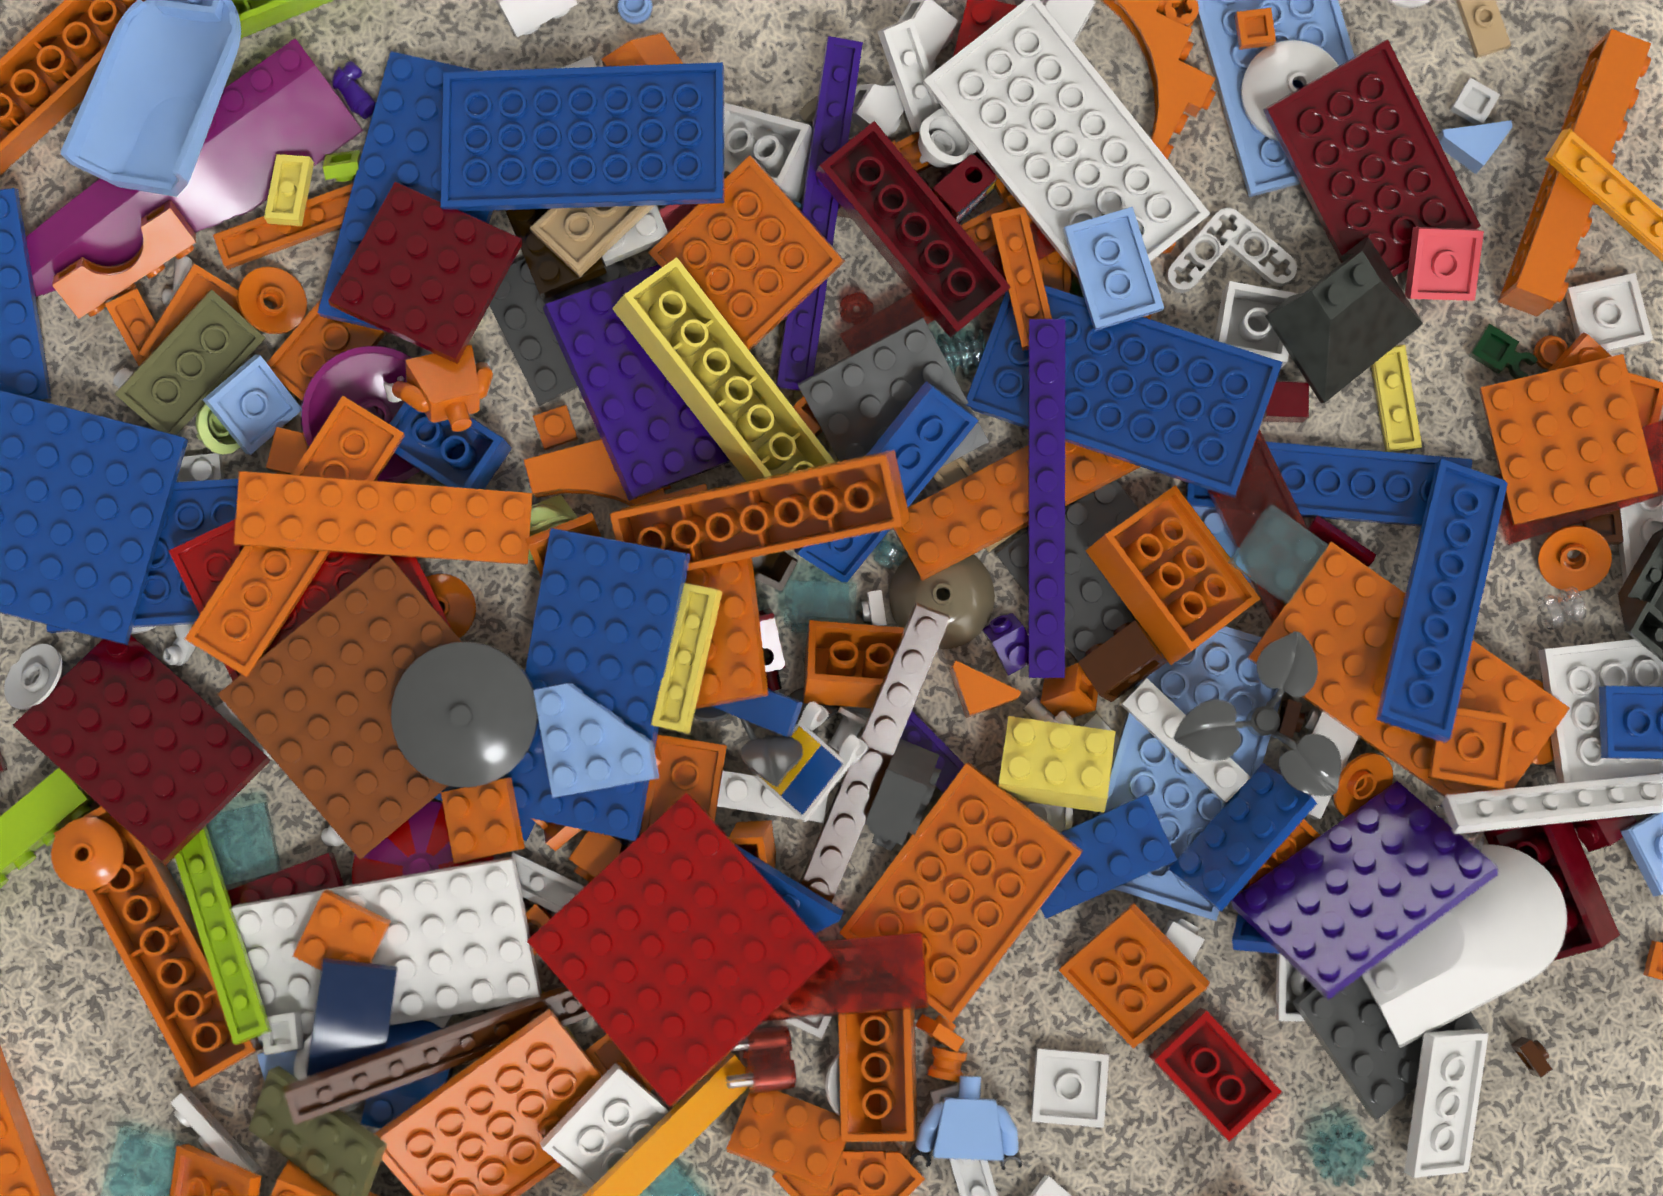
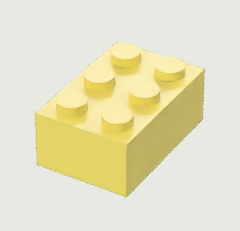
[998,716,1116,813]

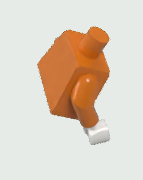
[383,345,493,432]

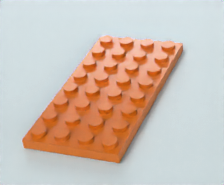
[1247,542,1570,797]

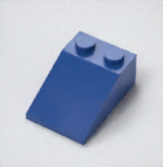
[390,402,512,489]
[360,1020,453,1129]

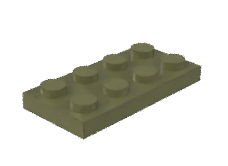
[114,289,265,435]
[248,1066,387,1196]

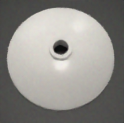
[1241,40,1339,142]

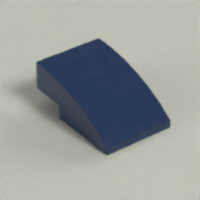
[306,958,397,1076]

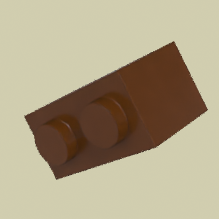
[1078,621,1168,702]

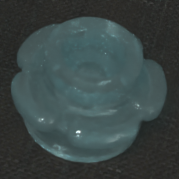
[873,539,905,569]

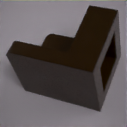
[752,551,798,592]

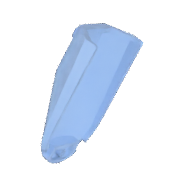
[60,0,241,197]

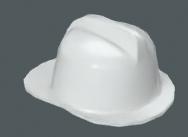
[918,107,977,168]

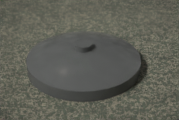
[391,641,538,787]

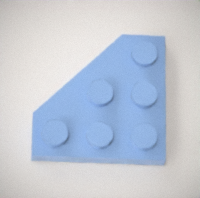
[533,683,659,798]

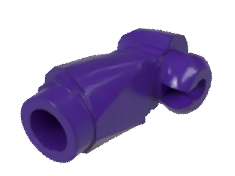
[332,61,376,119]

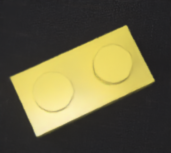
[264,154,314,226]

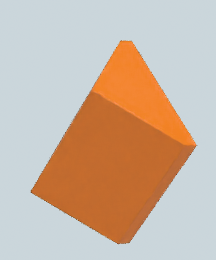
[949,661,1021,718]

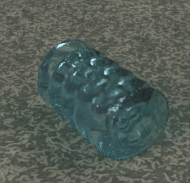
[936,328,985,376]

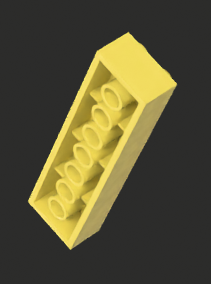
[612,257,835,481]

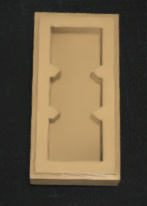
[1456,0,1511,58]

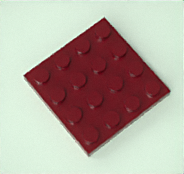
[328,182,522,364]

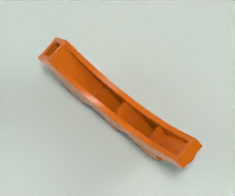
[1101,0,1216,160]
[524,439,708,506]

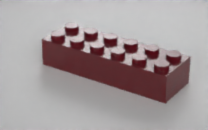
[815,121,1011,338]

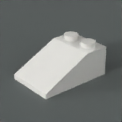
[724,103,813,202]

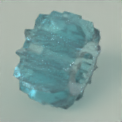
[1312,1124,1375,1187]

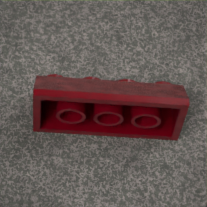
[1484,822,1620,961]

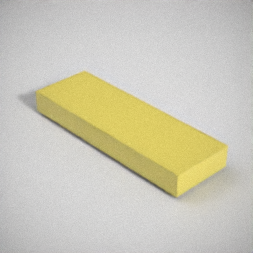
[1371,345,1422,452]

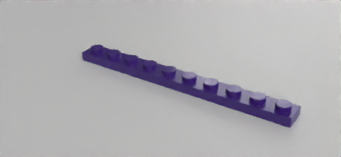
[775,36,863,391]
[1028,319,1065,678]

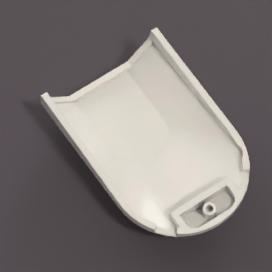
[1361,845,1567,1048]

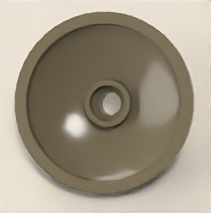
[889,555,995,649]

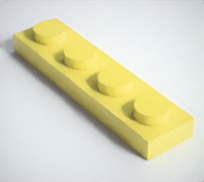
[651,583,722,734]

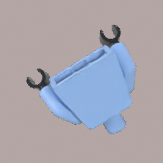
[910,1076,1022,1170]

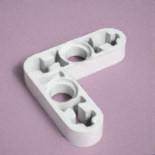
[1166,208,1297,293]

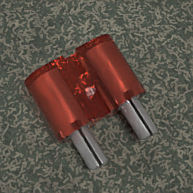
[726,1026,796,1093]

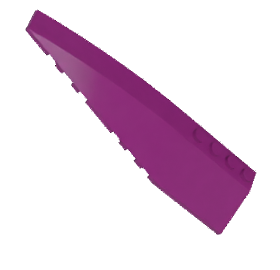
[26,38,363,297]

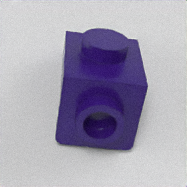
[983,613,1028,676]

